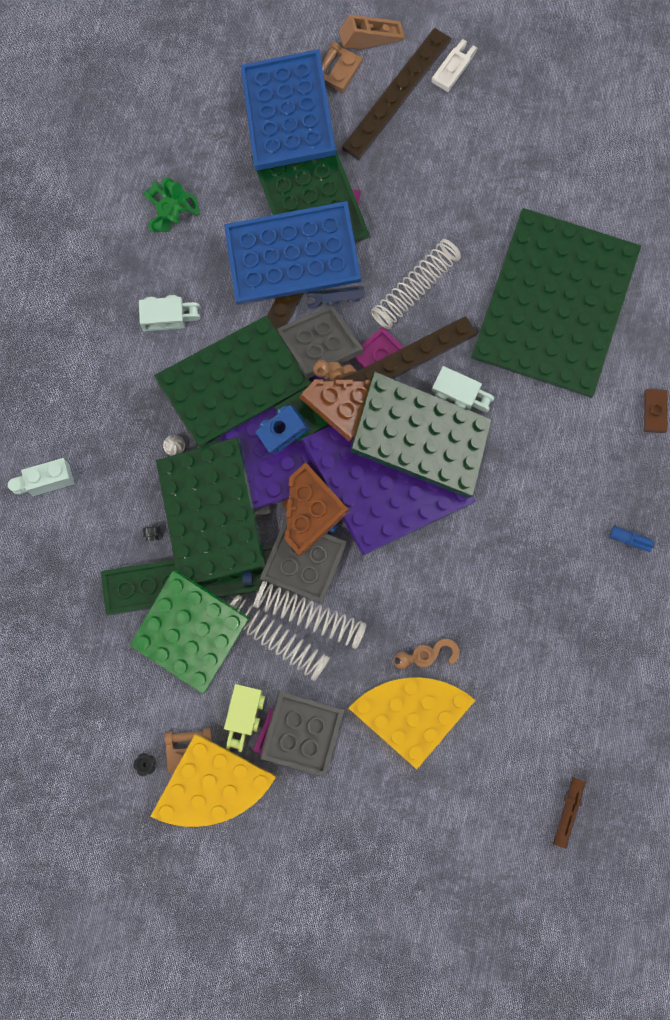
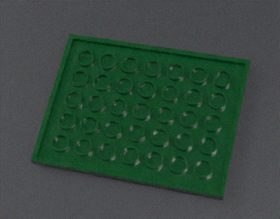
[471,208,641,398]

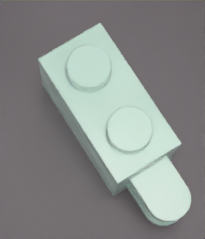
[139,295,200,331]
[431,366,494,412]
[8,458,74,496]

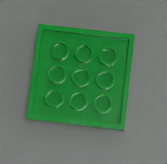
[130,570,250,694]

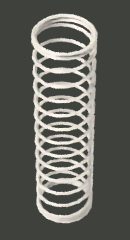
[371,239,461,329]
[253,581,366,649]
[230,595,330,681]

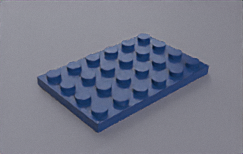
[240,49,337,171]
[224,201,362,305]

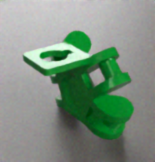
[143,177,200,232]

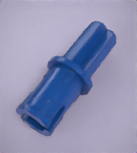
[609,525,654,552]

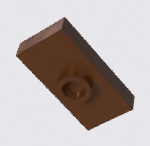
[644,389,667,433]

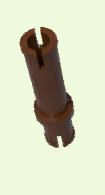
[552,777,586,849]

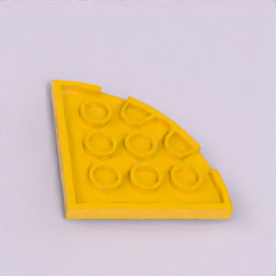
[348,678,476,769]
[150,733,276,827]

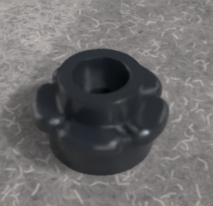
[141,526,163,541]
[133,753,156,776]

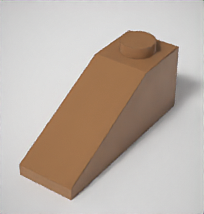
[339,15,405,49]

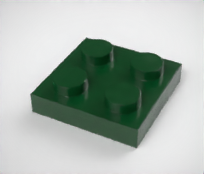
[275,388,330,444]

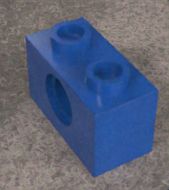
[255,405,310,455]

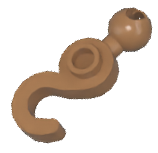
[313,360,357,381]
[393,639,459,669]

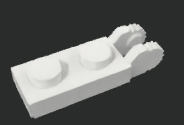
[432,39,477,92]

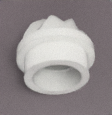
[163,435,185,456]

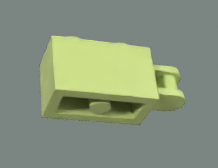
[224,684,266,752]

